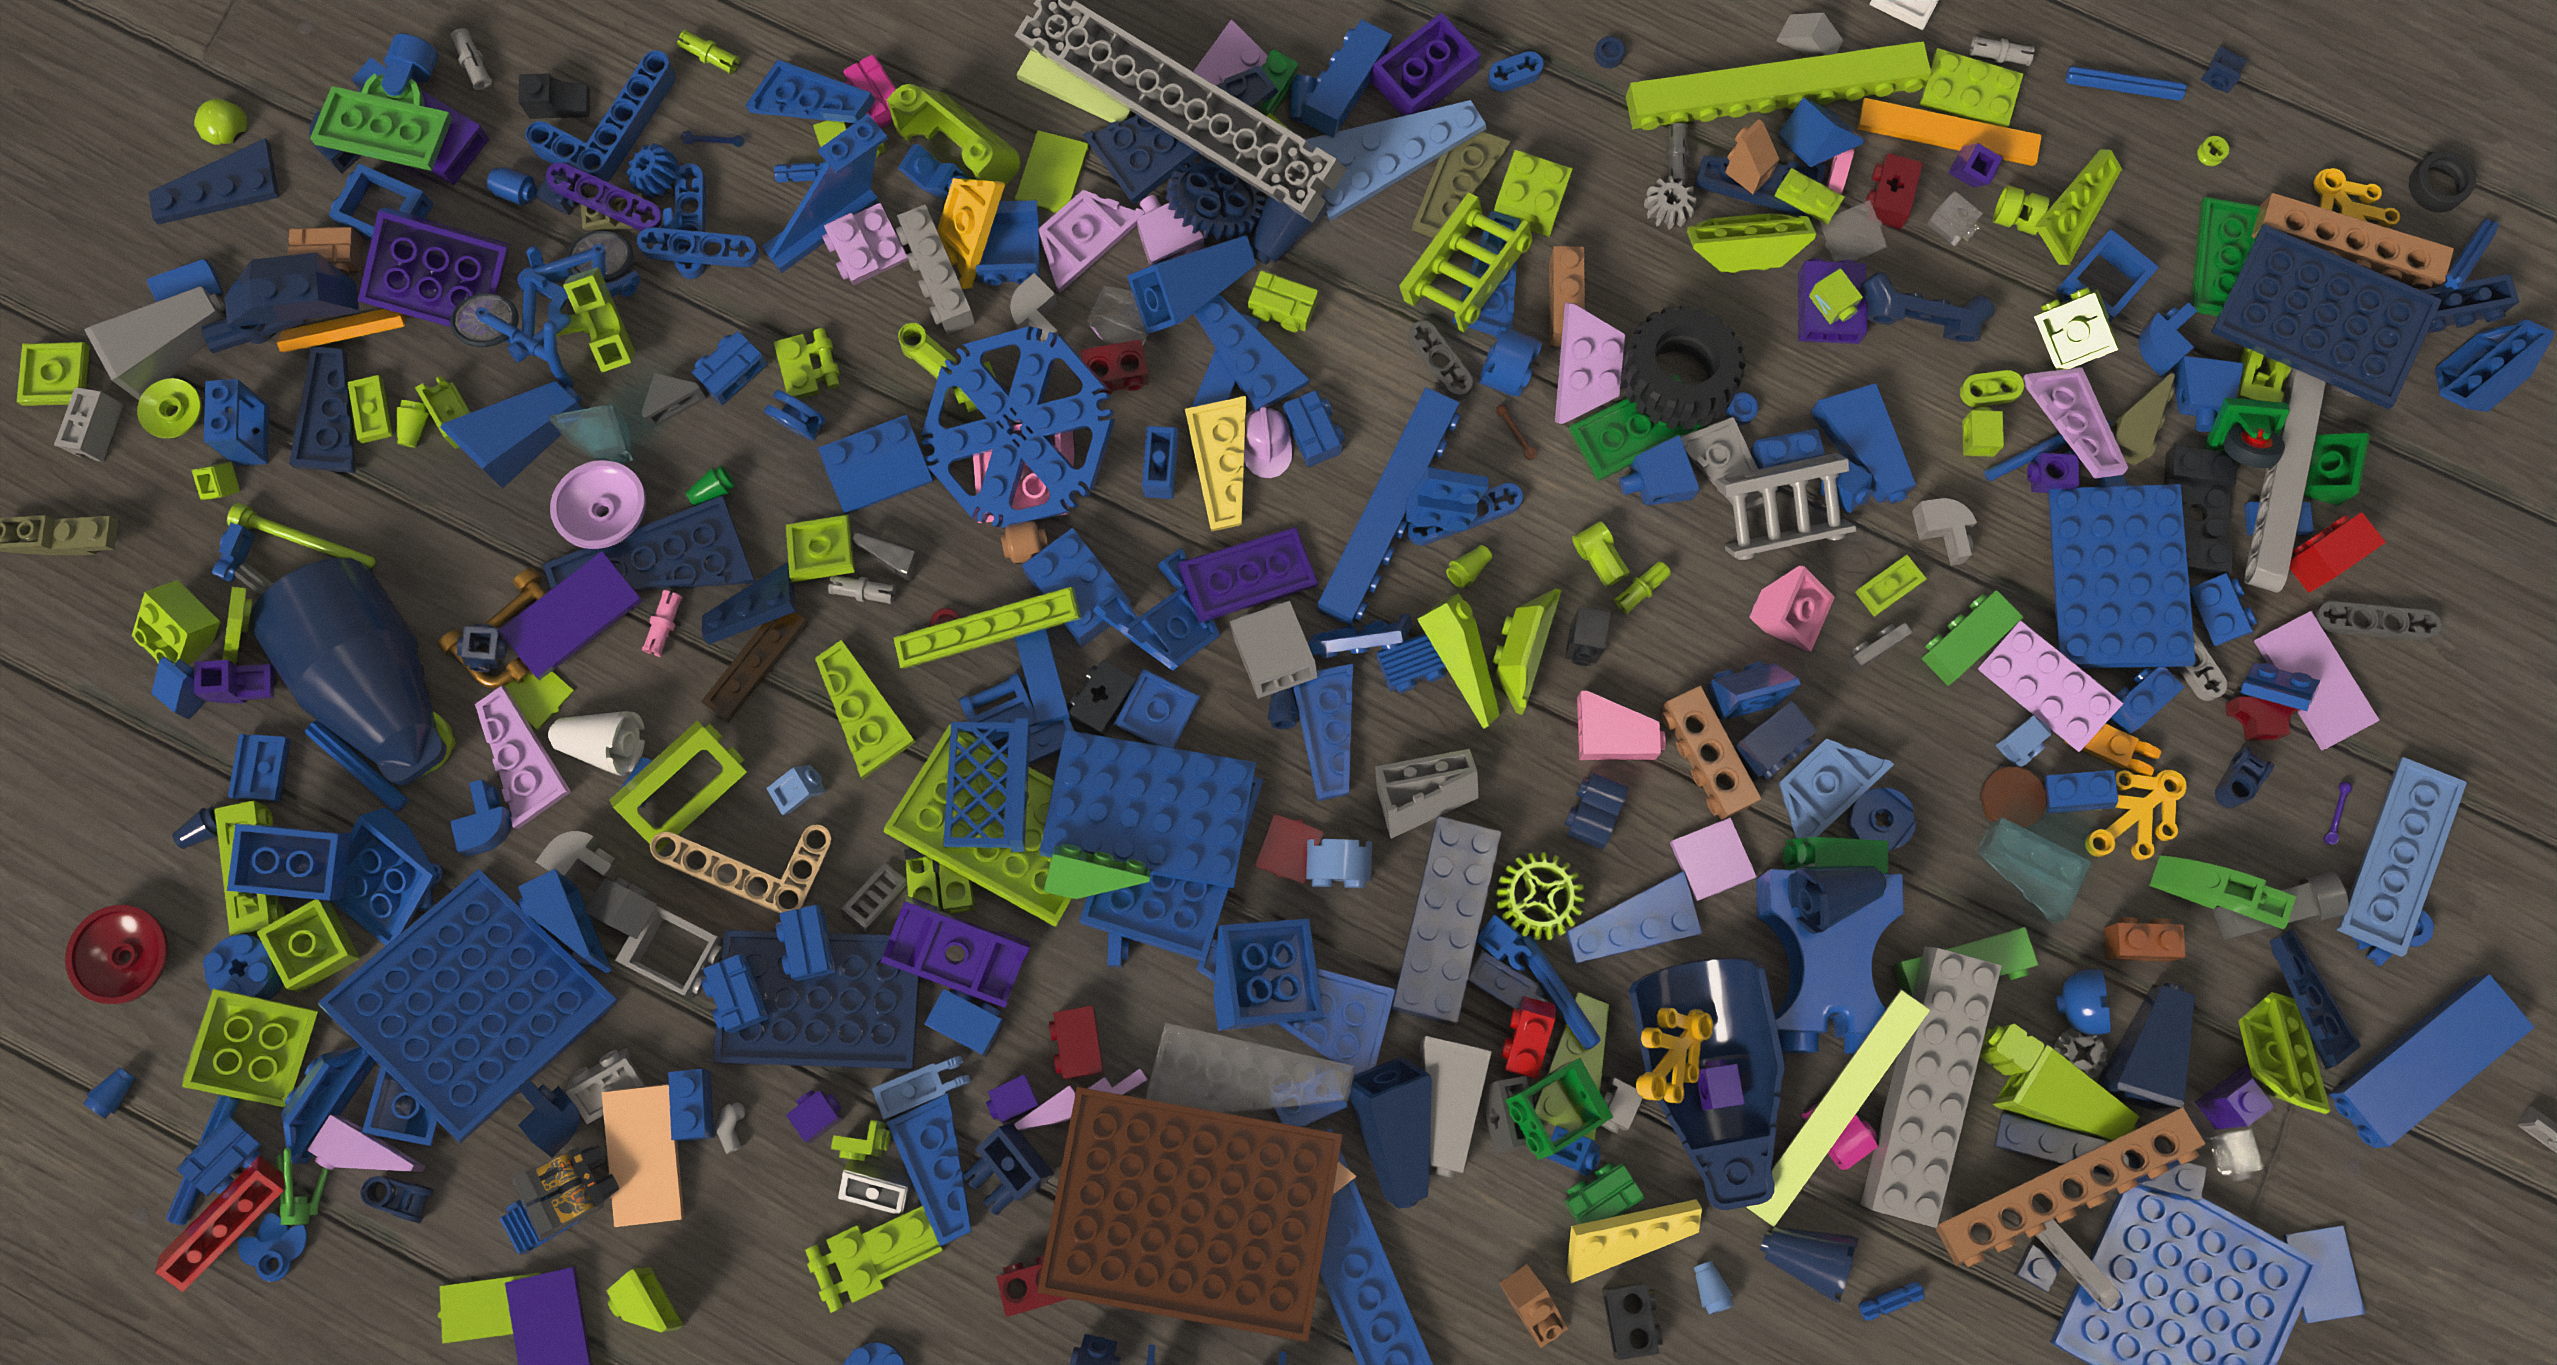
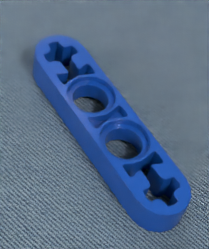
[674,163,706,279]
[637,227,759,268]
[1407,483,1523,546]

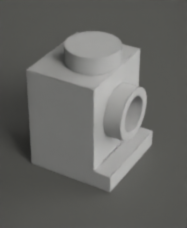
[1601,1078,1643,1133]

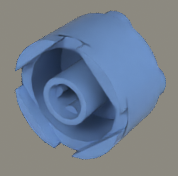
[1306,839,1372,888]

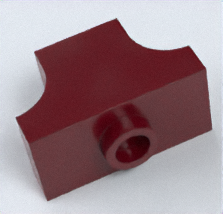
[2225,697,2300,741]

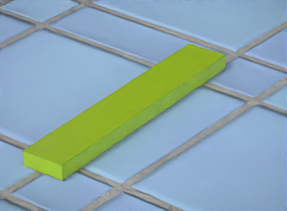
[893,587,1082,669]

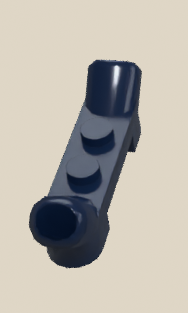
[1860,272,1995,342]

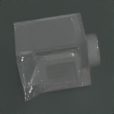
[2206,1129,2264,1182]

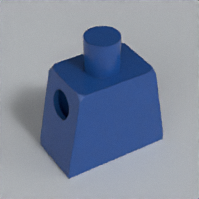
[2172,356,2243,432]
[1619,435,1700,505]

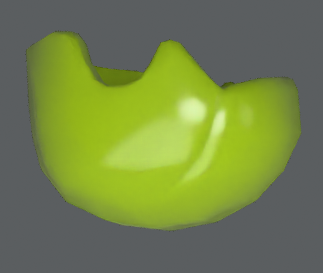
[194,98,247,145]

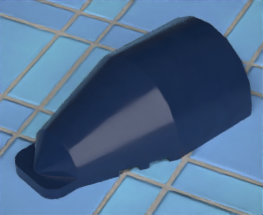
[248,558,447,785]
[1629,957,1785,1210]

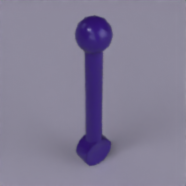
[2323,781,2352,845]

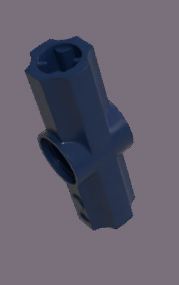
[201,318,305,354]

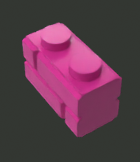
[843,54,896,129]

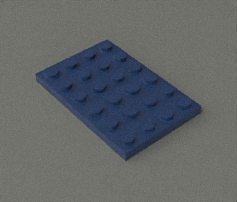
[2211,224,2442,409]
[713,930,920,1069]

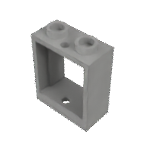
[615,906,723,999]

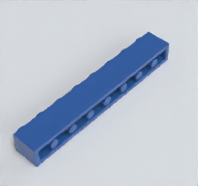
[1317,387,1461,626]

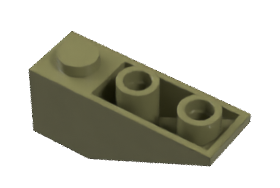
[2109,373,2175,466]

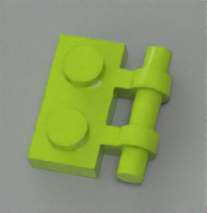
[774,328,840,400]
[805,1225,885,1313]

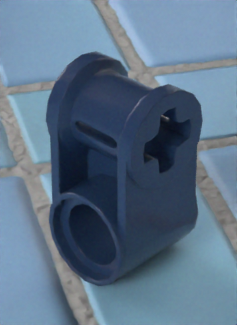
[2215,745,2275,808]
[360,1176,434,1223]

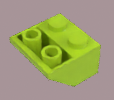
[131,580,220,665]

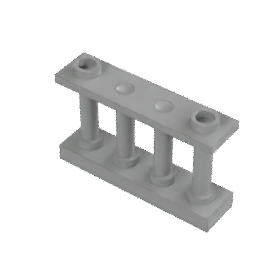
[1716,453,1856,560]

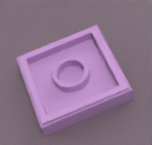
[1670,818,1757,902]

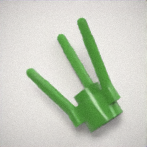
[276,1148,329,1225]

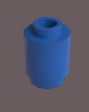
[487,167,537,206]

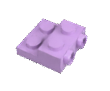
[822,203,908,286]

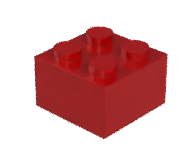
[2289,512,2386,593]

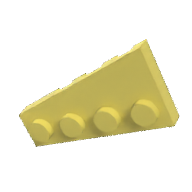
[1185,396,1246,532]
[1566,1199,1702,1283]

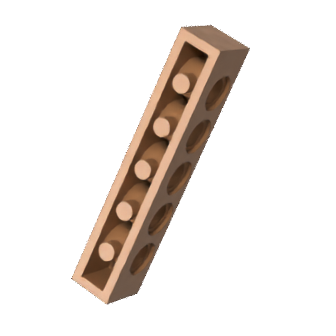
[2251,193,2454,290]

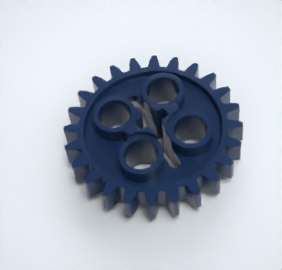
[1166,157,1265,241]

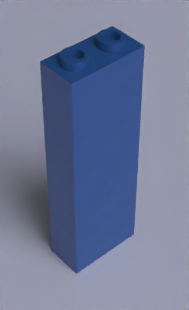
[2329,974,2535,1148]

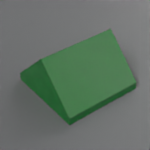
[2304,433,2370,506]

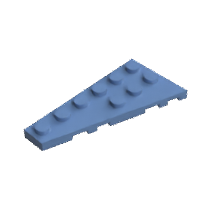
[1306,100,1486,222]

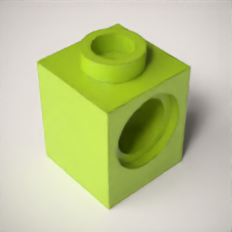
[1962,407,2004,457]

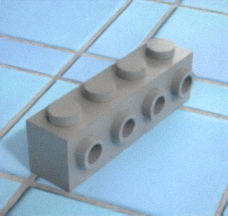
[895,204,975,335]

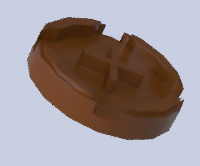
[1980,767,2047,831]

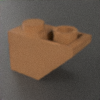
[1725,119,1779,194]
[1499,1264,1568,1349]

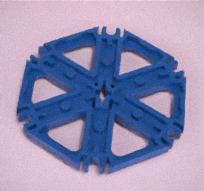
[921,326,1115,529]

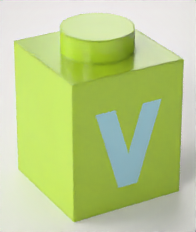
[1809,268,1863,325]

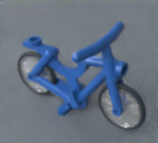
[450,230,640,388]

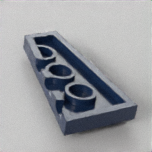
[149,138,279,224]
[2269,928,2361,1069]

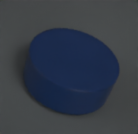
[1594,36,1625,69]

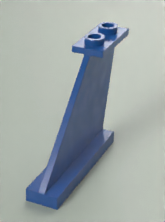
[761,114,888,273]

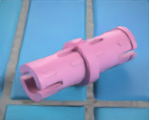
[642,590,683,657]

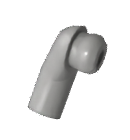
[716,1102,745,1154]

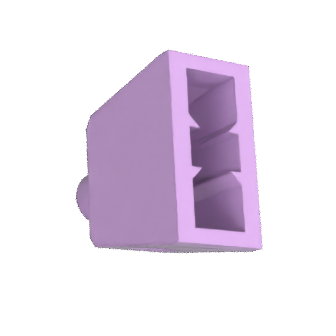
[1137,195,1204,266]

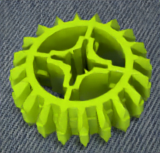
[1496,852,1585,941]

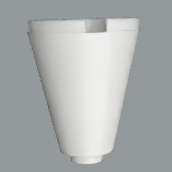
[548,711,645,776]

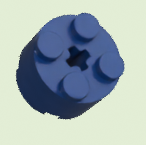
[1479,325,1542,397]
[203,934,283,1000]

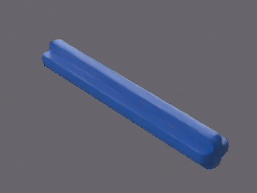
[2065,66,2186,101]
[2444,219,2499,290]
[305,721,408,812]
[1517,935,1601,1050]
[166,1095,239,1225]

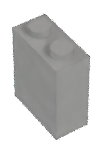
[1230,601,1318,699]

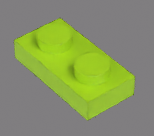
[1775,168,1845,225]
[347,375,393,443]
[1855,555,1926,617]

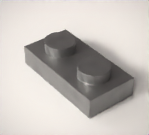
[1846,623,1912,673]

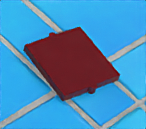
[1255,814,1324,885]

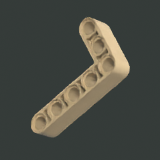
[650,824,831,913]

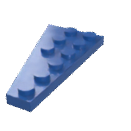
[1197,940,1395,1076]

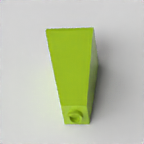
[1993,1045,2140,1142]

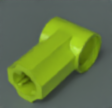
[898,323,957,379]
[1572,521,1630,588]

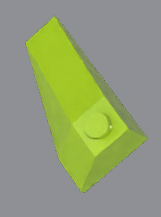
[1417,593,1500,729]

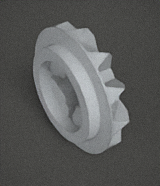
[2054,1028,2108,1079]

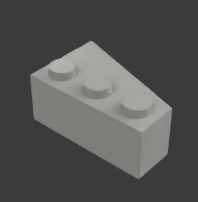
[1375,749,1479,838]

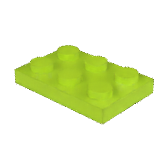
[1919,48,2023,128]

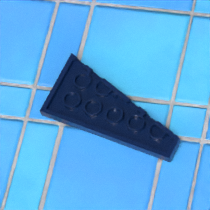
[1082,65,1279,205]
[543,496,756,591]

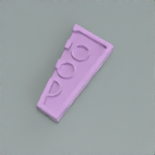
[2023,367,2128,478]

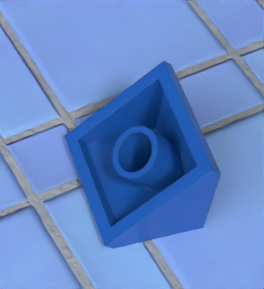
[1779,97,1864,167]

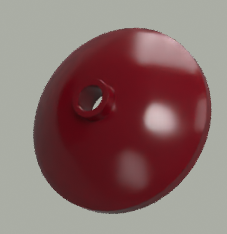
[65,905,169,1005]

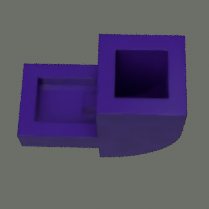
[194,660,274,703]

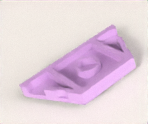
[1038,190,1145,293]
[1555,302,1625,424]

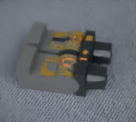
[512,1146,620,1241]

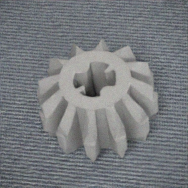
[1644,175,1697,230]

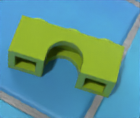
[563,267,636,372]

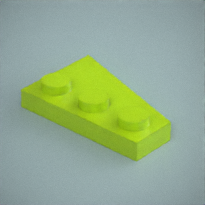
[223,587,252,665]

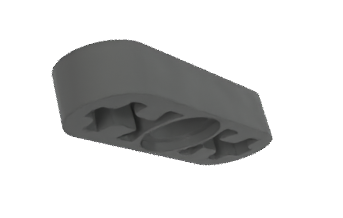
[1408,321,1473,400]

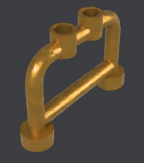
[437,567,546,689]

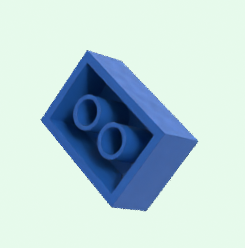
[1022,528,1132,647]
[227,824,351,901]

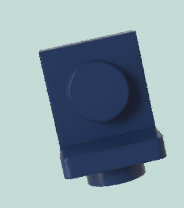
[2201,46,2247,93]
[535,175,585,215]

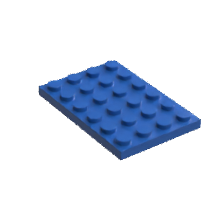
[2048,484,2195,668]
[1040,730,1256,888]
[1079,777,1263,962]

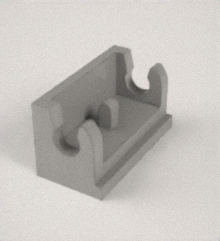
[54,387,124,462]

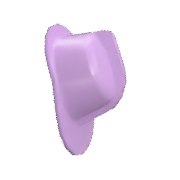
[1244,407,1292,479]

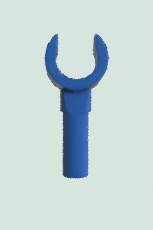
[652,208,683,244]

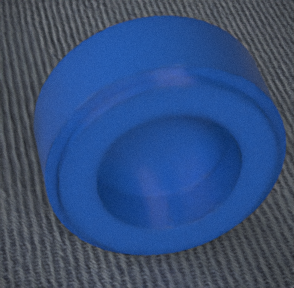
[1725,392,1758,425]

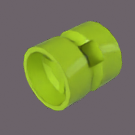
[1992,185,2049,235]

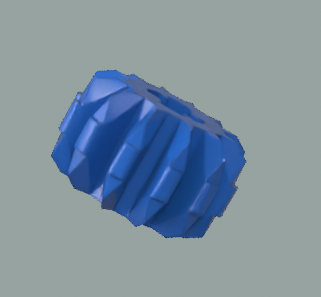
[626,143,680,198]

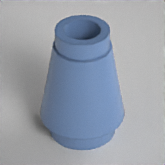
[1694,1261,1734,1315]

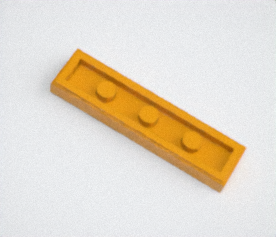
[276,309,408,353]

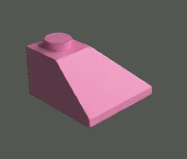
[1749,566,1835,652]

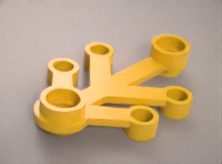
[2314,168,2400,258]
[2085,770,2186,860]
[1636,1008,1713,1103]

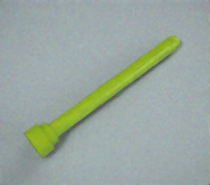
[227,502,376,568]

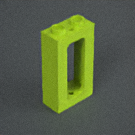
[609,720,747,853]

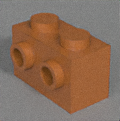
[2104,917,2186,962]

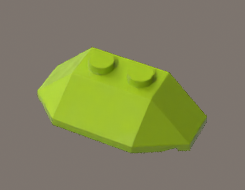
[1687,213,1816,273]
[1492,588,1562,715]
[2238,992,2331,1114]

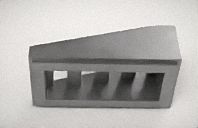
[853,533,919,582]
[841,862,907,934]

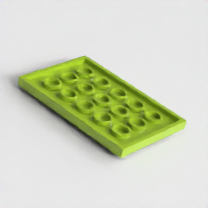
[883,724,1073,927]

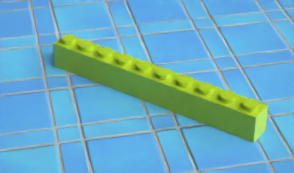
[1626,41,1932,130]

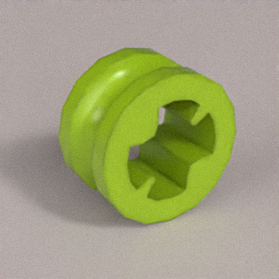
[2197,136,2229,166]

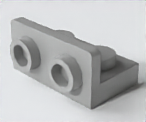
[566,1048,647,1124]

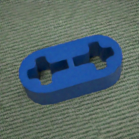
[1488,51,1544,92]

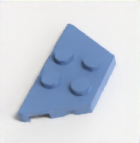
[1778,739,1894,839]

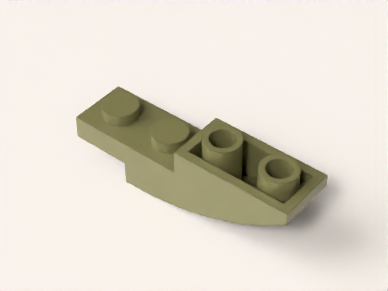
[0,515,118,555]

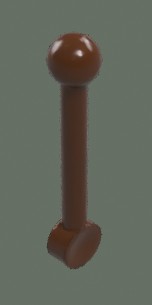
[1496,404,1537,460]

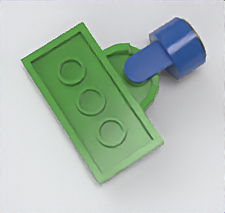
[310,33,452,171]

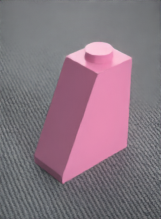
[1577,691,1666,760]

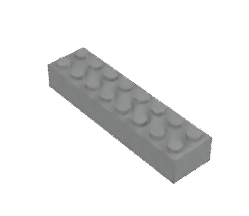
[1860,946,2002,1228]

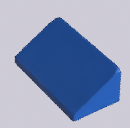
[147,259,223,302]

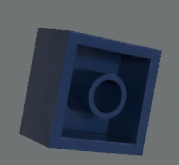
[1734,701,1817,782]

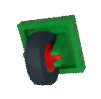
[2203,397,2290,468]

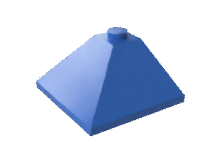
[330,807,437,946]
[1213,919,1323,1031]

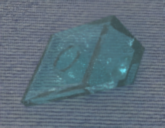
[550,404,634,465]

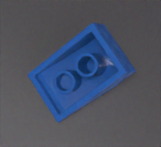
[1707,661,1800,722]
[518,869,612,973]

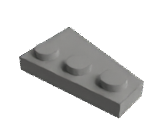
[1681,417,1764,512]

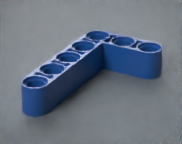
[525,50,676,186]

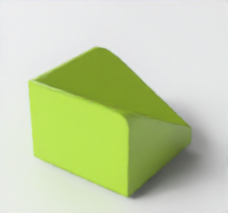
[192,462,240,500]

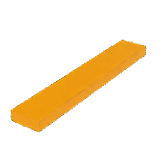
[1857,98,2042,166]

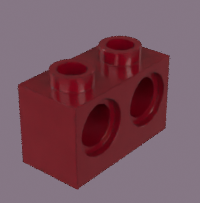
[1080,339,1149,394]
[996,1256,1069,1317]

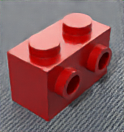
[1501,996,1556,1079]

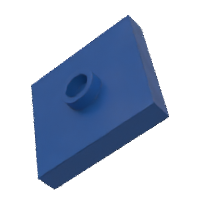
[1114,668,1200,748]

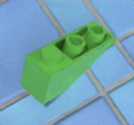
[1043,844,1151,899]

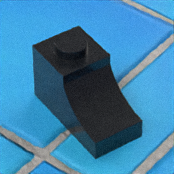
[518,73,590,119]

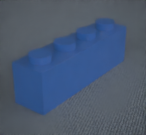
[1301,19,1393,138]

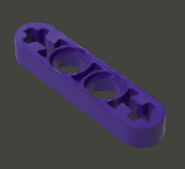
[546,162,662,231]

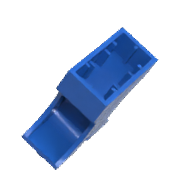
[1756,869,1903,1055]

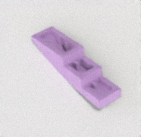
[1014,1069,1149,1131]

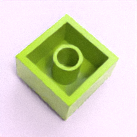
[1494,150,1573,237]
[257,899,361,992]

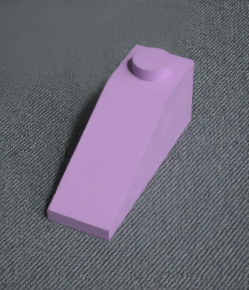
[308,1114,426,1172]

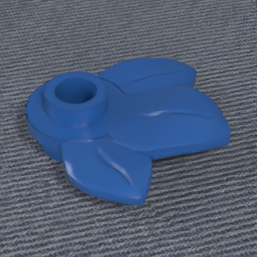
[238,1213,308,1282]

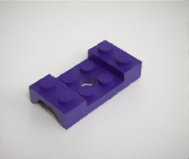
[881,895,1030,1008]

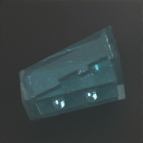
[1977,817,2091,924]

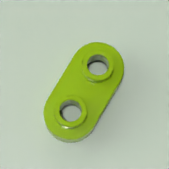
[1960,370,2024,407]

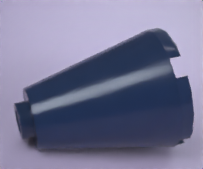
[1251,196,1328,265]
[1787,866,1886,934]
[1760,1227,1859,1303]

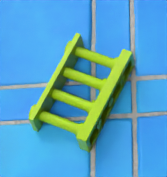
[1399,192,1532,332]

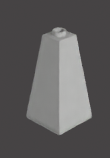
[84,286,226,400]
[1420,1036,1491,1178]

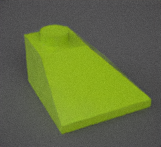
[606,1267,684,1333]

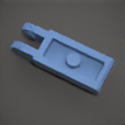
[872,1056,971,1120]

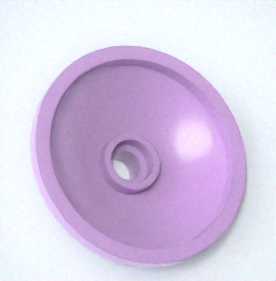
[550,460,646,549]

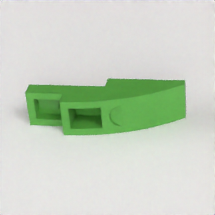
[2149,855,2297,930]

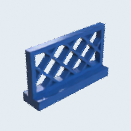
[943,718,1031,852]

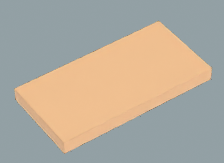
[601,1084,684,1227]

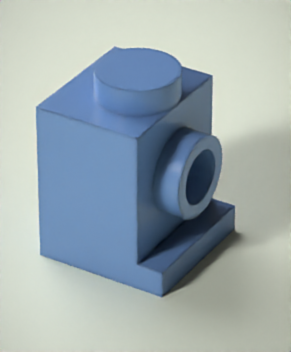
[1996,715,2051,767]

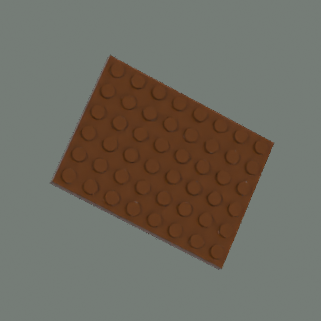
[1037,1087,1343,1342]

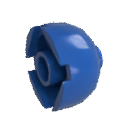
[2056,968,2110,1035]

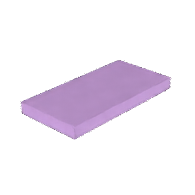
[2254,611,2380,751]

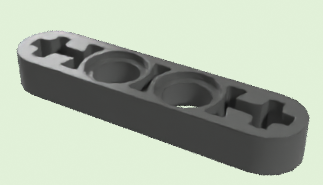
[2313,601,2442,641]

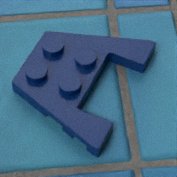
[1093,548,1220,671]

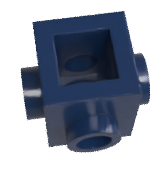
[457,624,507,672]
[1070,1334,1121,1365]

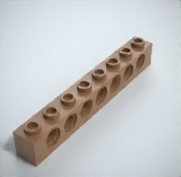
[1936,1107,2205,1268]

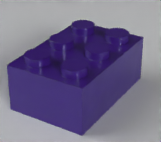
[1371,12,1481,116]

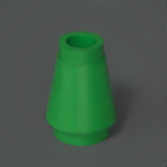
[686,465,735,506]

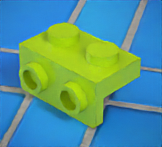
[831,1120,891,1161]

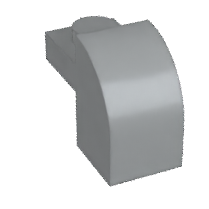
[1010,273,1058,342]
[1912,498,1977,566]
[536,831,620,882]

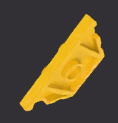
[937,178,1005,289]

